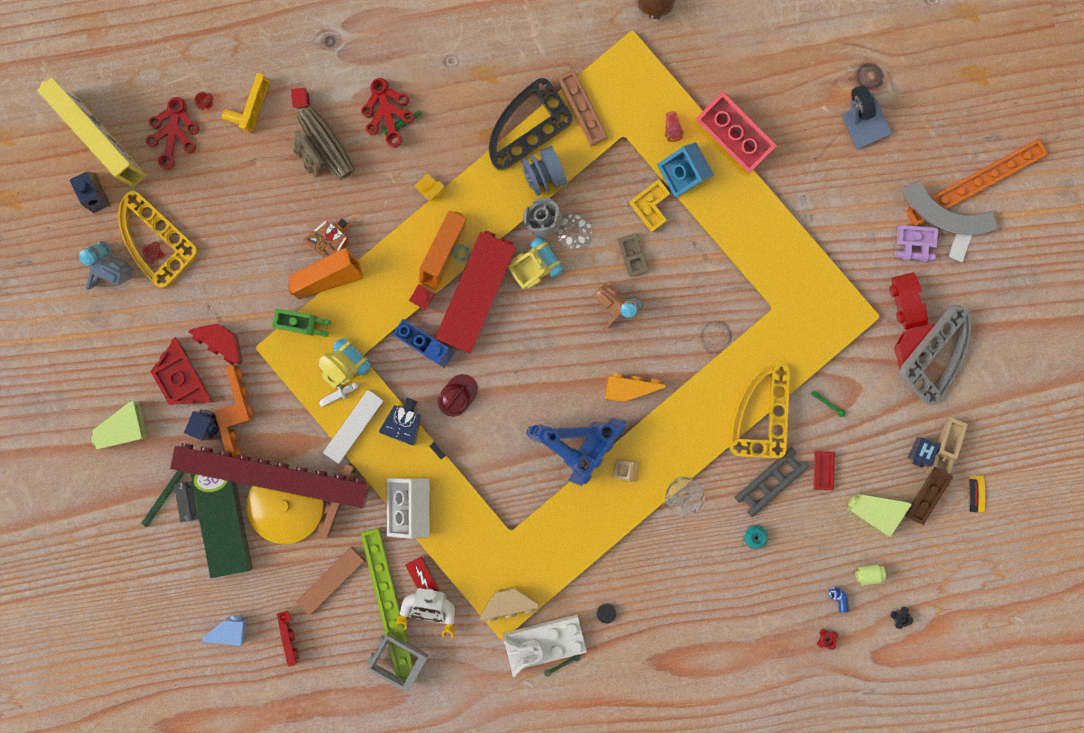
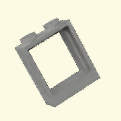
[367,632,429,693]

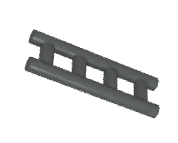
[734,447,809,517]

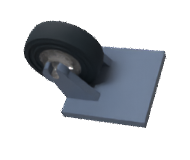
[841,85,892,150]

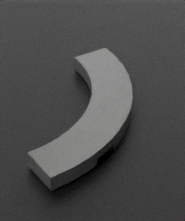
[901,180,999,235]

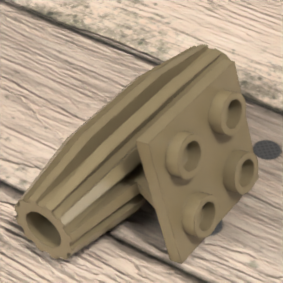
[293,107,355,180]

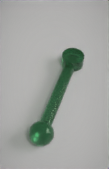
[544,655,581,677]

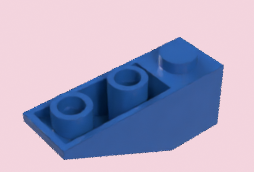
[392,319,455,368]

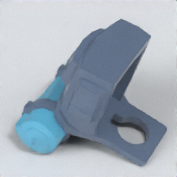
[79,241,133,290]

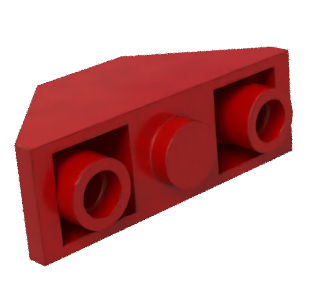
[894,323,936,375]
[188,324,243,365]

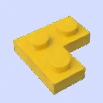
[628,179,670,233]

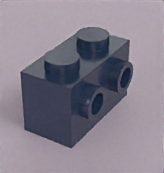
[184,409,219,441]

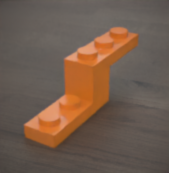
[214,365,254,458]

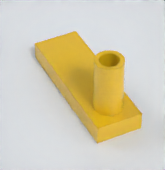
[222,73,270,134]

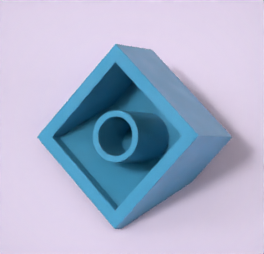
[657,142,714,198]

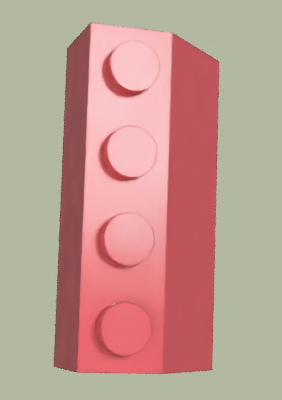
[695,91,778,173]

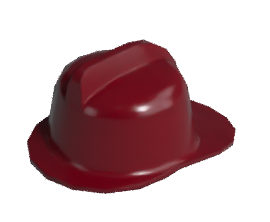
[438,374,478,417]

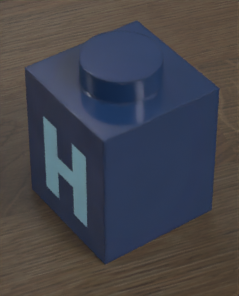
[908,437,940,468]

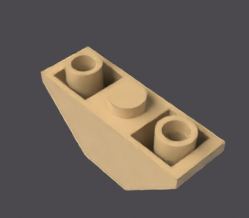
[480,587,539,622]

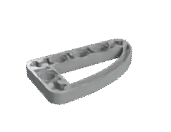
[900,305,971,405]

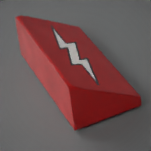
[405,556,440,591]

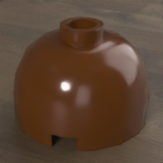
[637,0,675,19]

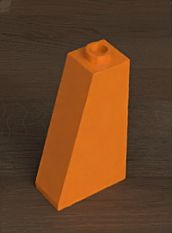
[419,210,466,290]
[288,248,363,300]

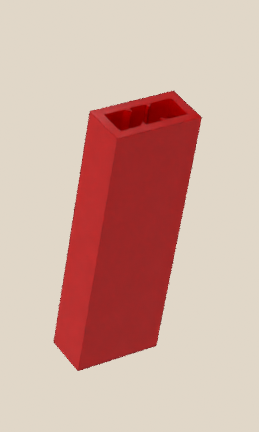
[435,230,516,354]

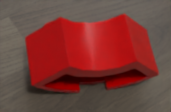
[889,272,928,330]

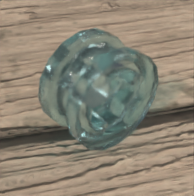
[453,244,471,262]

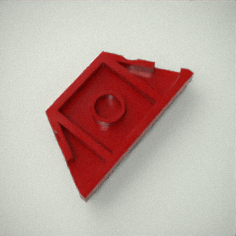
[150,337,213,405]

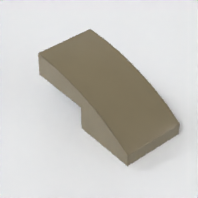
[617,233,648,277]

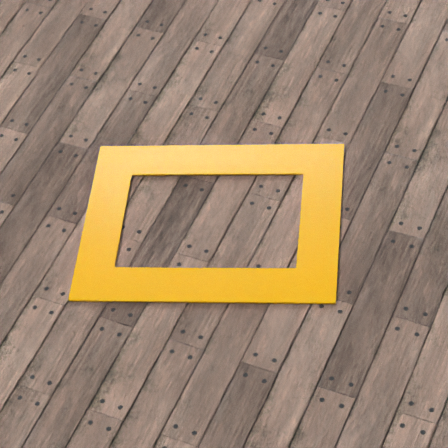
[256,31,879,640]

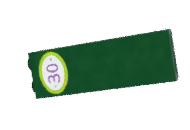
[190,473,253,579]

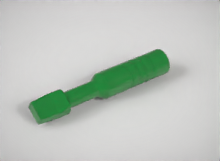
[382,110,422,136]

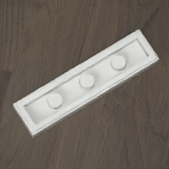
[323,390,384,464]

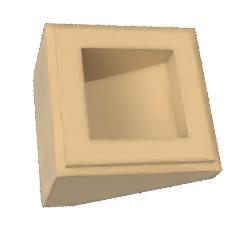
[613,459,639,482]

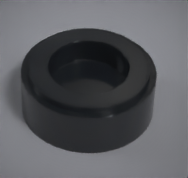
[597,603,616,624]

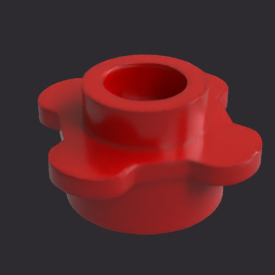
[817,629,838,650]

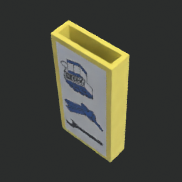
[37,77,148,188]

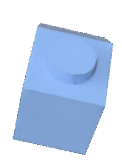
[202,615,248,646]

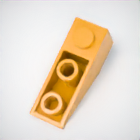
[604,373,666,402]

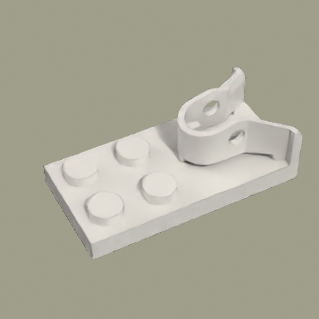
[502,614,587,677]

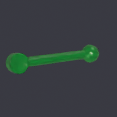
[811,391,846,417]

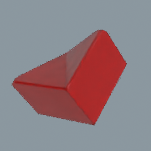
[291,87,310,109]

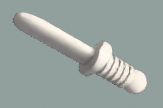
[319,382,359,407]

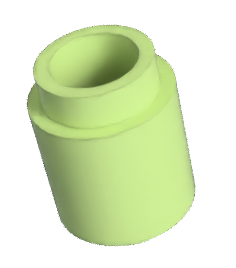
[855,564,886,586]

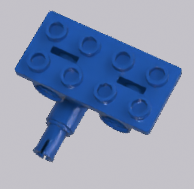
[526,418,626,486]

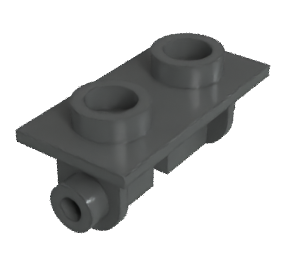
[174,481,199,522]

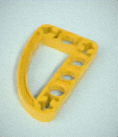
[118,191,199,288]
[729,364,790,458]

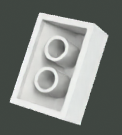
[387,478,430,539]

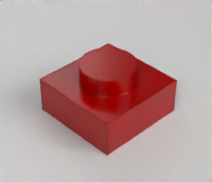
[409,284,436,311]

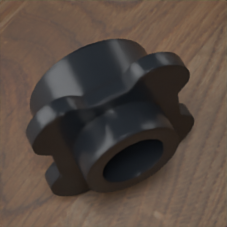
[890,607,913,629]

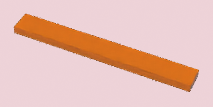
[905,138,1049,226]

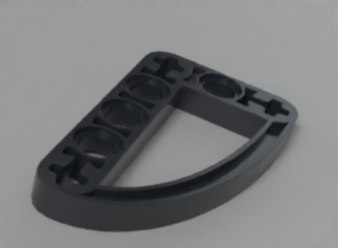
[489,78,572,171]

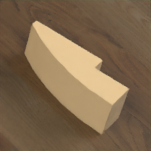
[925,417,968,475]

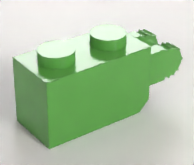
[272,308,331,337]

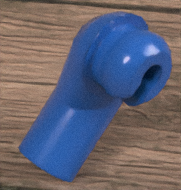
[828,587,849,613]

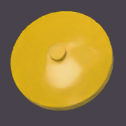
[246,467,325,544]

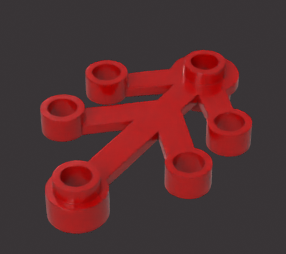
[361,78,414,148]
[145,97,199,170]

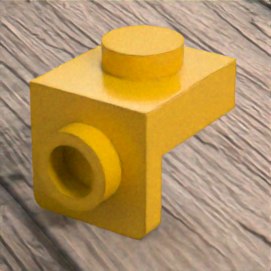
[414,173,445,200]

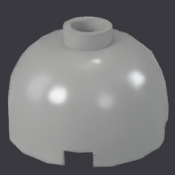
[523,197,563,237]

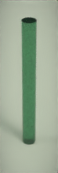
[141,471,185,527]

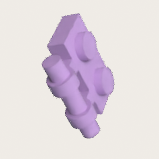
[895,225,938,262]

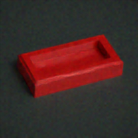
[813,451,835,490]

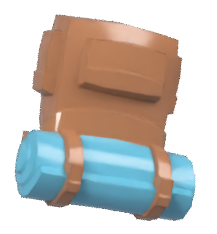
[593,284,643,331]

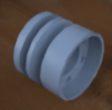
[521,146,567,196]

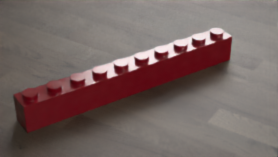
[170,443,370,508]

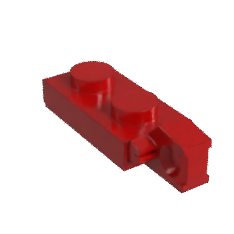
[276,611,300,667]

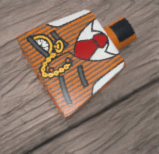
[303,218,350,258]

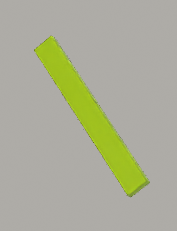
[361,527,417,681]

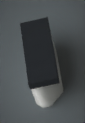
[429,442,446,459]

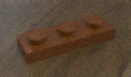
[905,466,953,525]

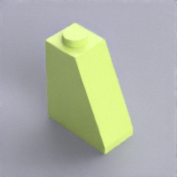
[91,401,147,449]
[847,494,911,537]

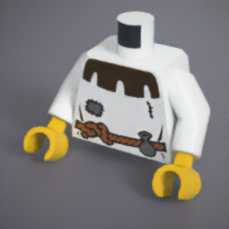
[395,588,456,639]

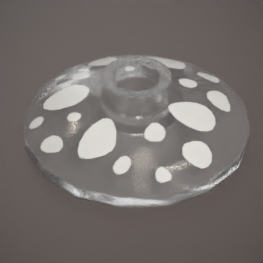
[556,212,594,250]

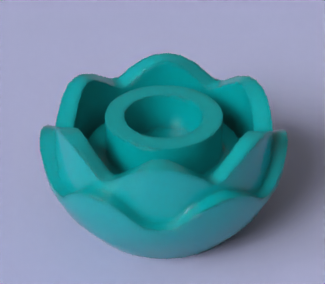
[744,525,768,549]

